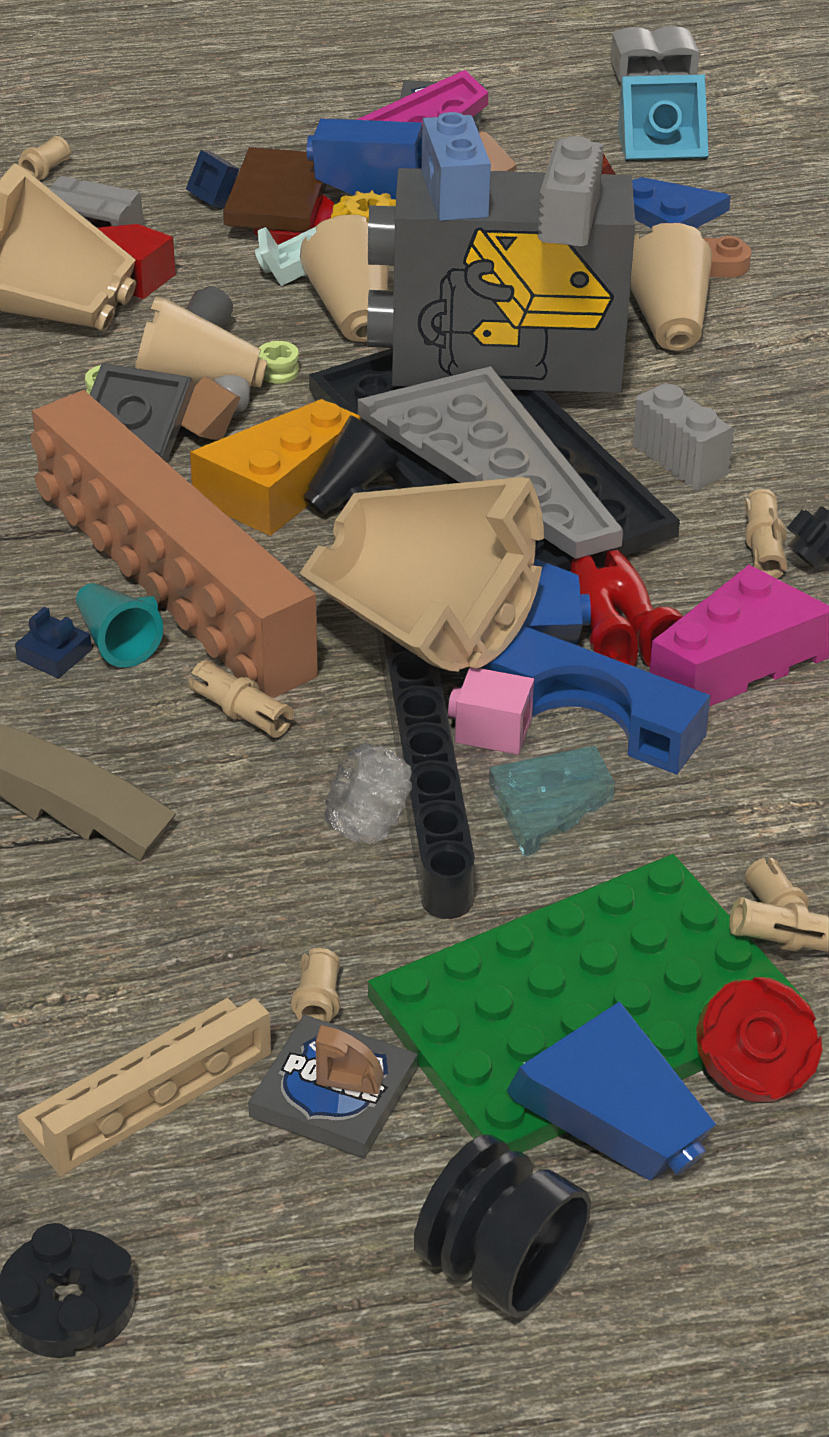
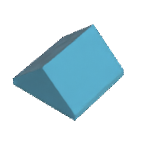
[618,74,709,161]

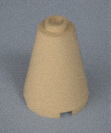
[300,215,389,342]
[630,223,712,351]
[135,296,268,391]

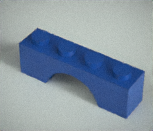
[483,625,710,775]

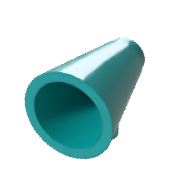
[76,583,164,668]

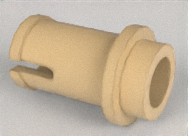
[18,136,71,181]
[745,858,809,928]
[291,948,340,1023]

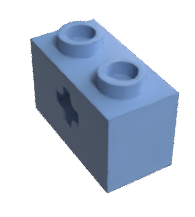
[422,112,491,221]

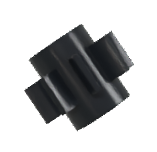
[787,506,829,570]

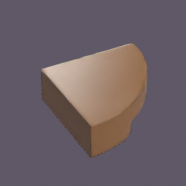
[315,1025,384,1095]

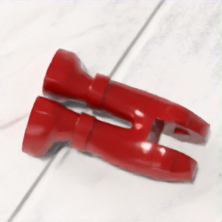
[570,549,683,667]

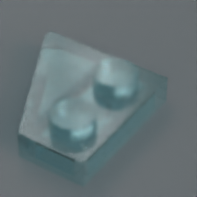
[489,746,615,857]

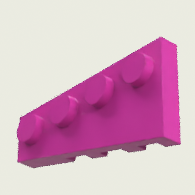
[356,70,488,126]

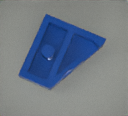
[632,177,731,229]

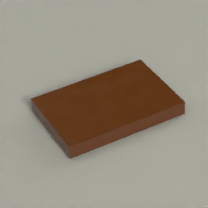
[223,147,327,232]

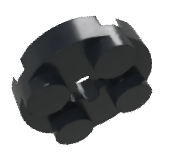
[0,1223,136,1358]

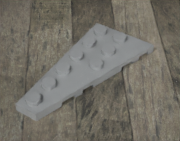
[358,366,623,559]

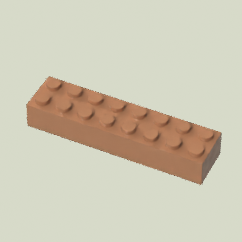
[31,390,318,698]

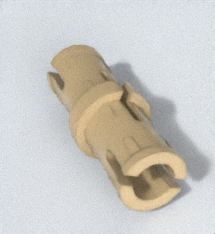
[745,489,787,579]
[189,660,294,738]
[730,897,829,952]

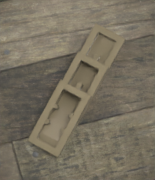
[0,724,176,861]

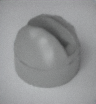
[214,375,250,417]

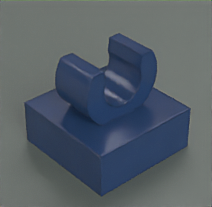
[186,150,239,208]
[15,607,92,679]

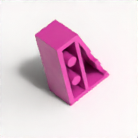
[650,565,829,707]

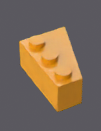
[190,399,361,536]

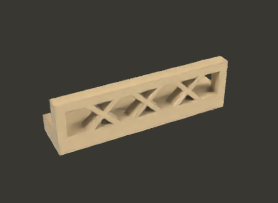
[17,998,271,1176]

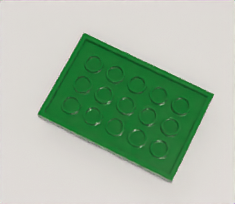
[368,853,811,1153]

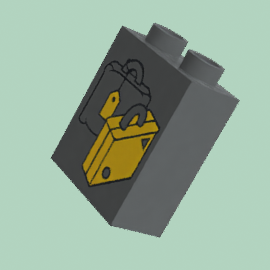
[367,168,635,393]

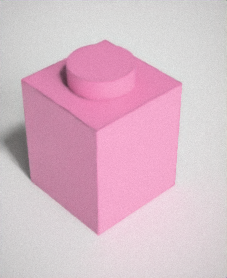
[448,667,534,755]

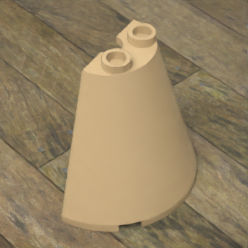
[0,163,136,332]
[299,477,544,672]

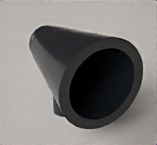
[303,415,400,516]

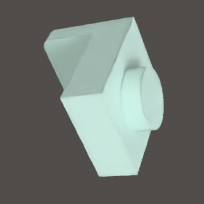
[255,227,317,286]

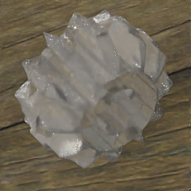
[325,742,412,845]

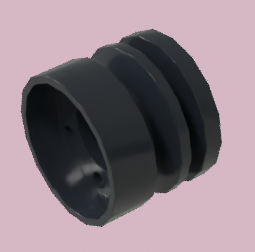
[414,1134,591,1318]

